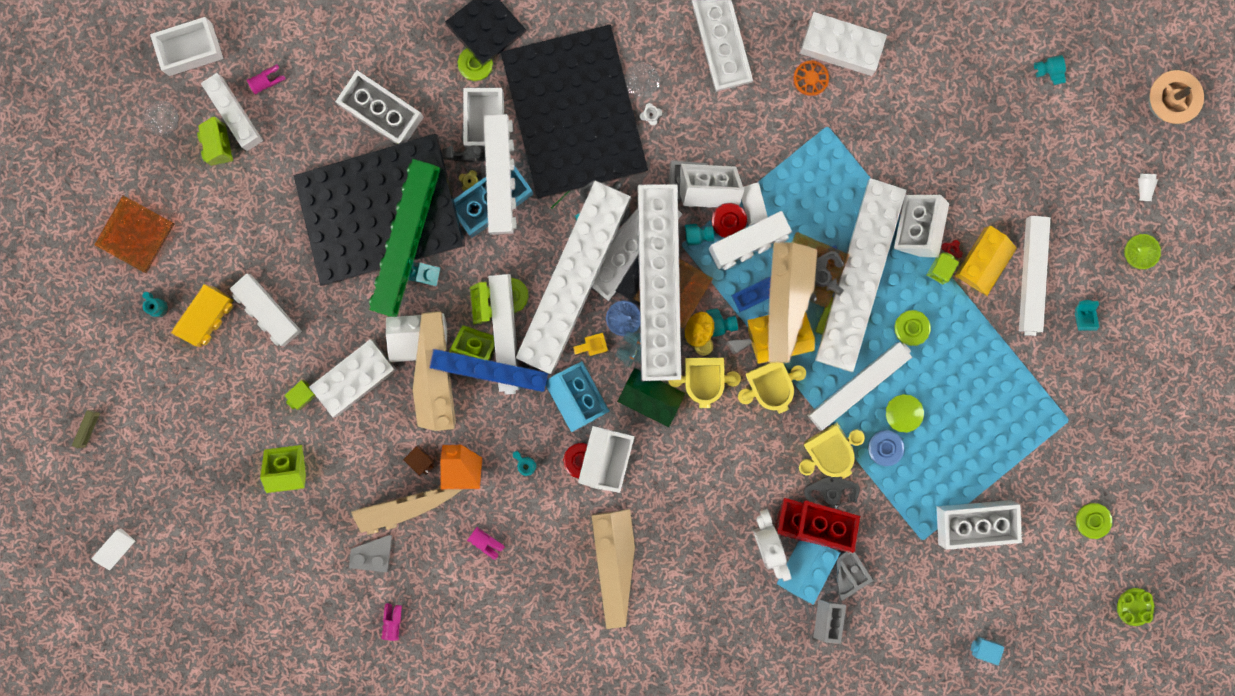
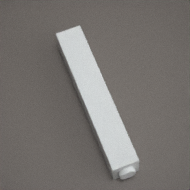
[1019,216,1050,336]
[488,274,521,394]
[807,342,912,430]

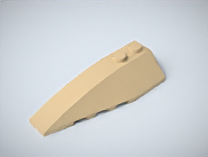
[769,242,817,363]
[413,311,456,431]
[352,488,463,535]
[592,509,635,629]

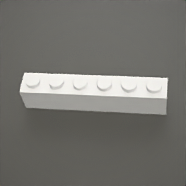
[484,115,517,235]

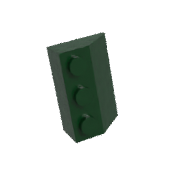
[617,368,685,427]

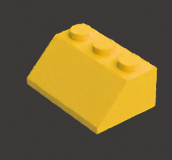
[955,225,1017,296]
[171,284,234,347]

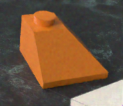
[441,445,482,489]

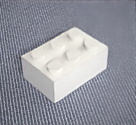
[150,17,223,76]
[463,88,504,150]
[578,426,635,493]

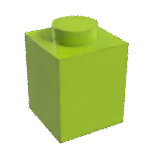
[926,253,959,285]
[284,380,316,410]

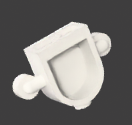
[753,509,791,582]

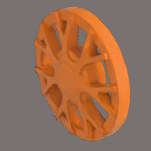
[793,60,829,96]

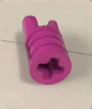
[247,64,286,95]
[467,527,505,560]
[381,603,402,641]

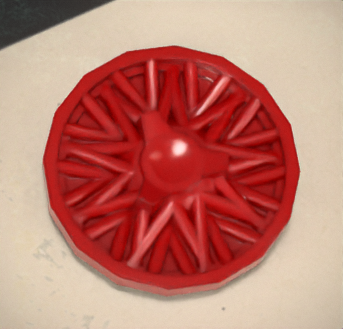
[711,203,747,238]
[563,443,588,478]

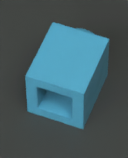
[971,637,1005,666]

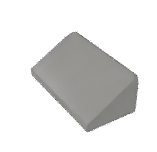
[725,339,752,354]

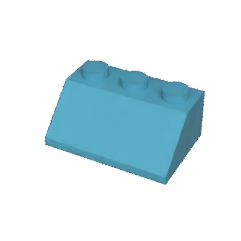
[546,361,609,432]
[776,540,840,605]

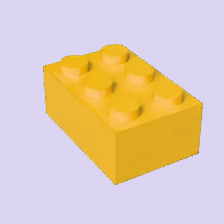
[748,311,815,364]

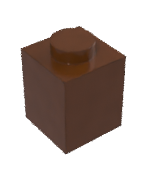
[403,445,435,476]

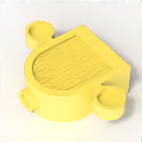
[668,358,741,408]
[738,362,806,414]
[799,422,865,479]

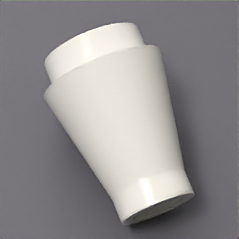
[1138,174,1158,201]

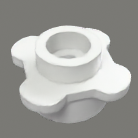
[640,103,662,126]

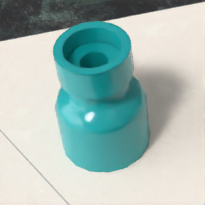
[1034,55,1066,85]
[684,223,714,246]
[142,292,168,317]
[706,308,738,337]
[513,451,537,476]

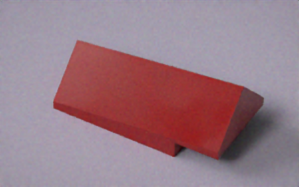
[775,498,860,553]

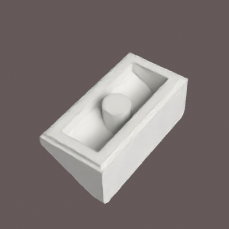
[741,182,768,226]
[91,529,135,570]

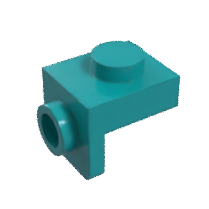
[409,262,440,286]
[1075,300,1100,331]

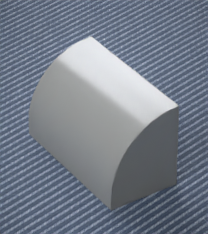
[813,599,846,644]

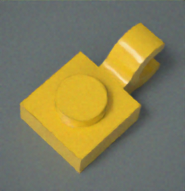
[573,333,608,357]

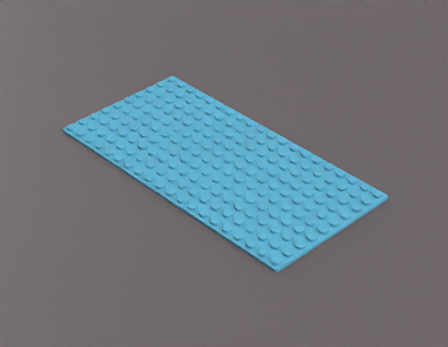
[682,127,1068,540]

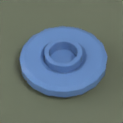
[606,301,640,336]
[868,430,904,466]

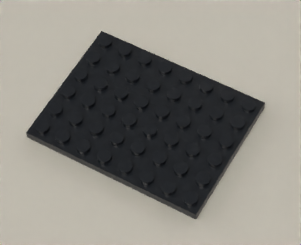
[501,24,648,199]
[293,134,465,286]

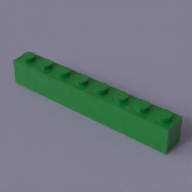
[369,159,440,317]

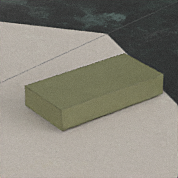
[72,410,100,448]

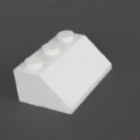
[680,164,744,208]
[894,195,949,257]
[386,313,447,362]

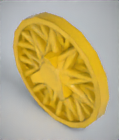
[685,312,714,347]

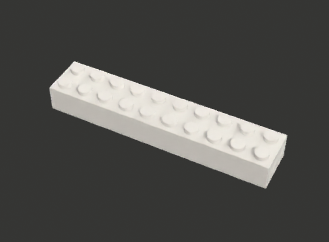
[516,181,632,374]

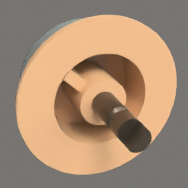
[1149,70,1204,124]

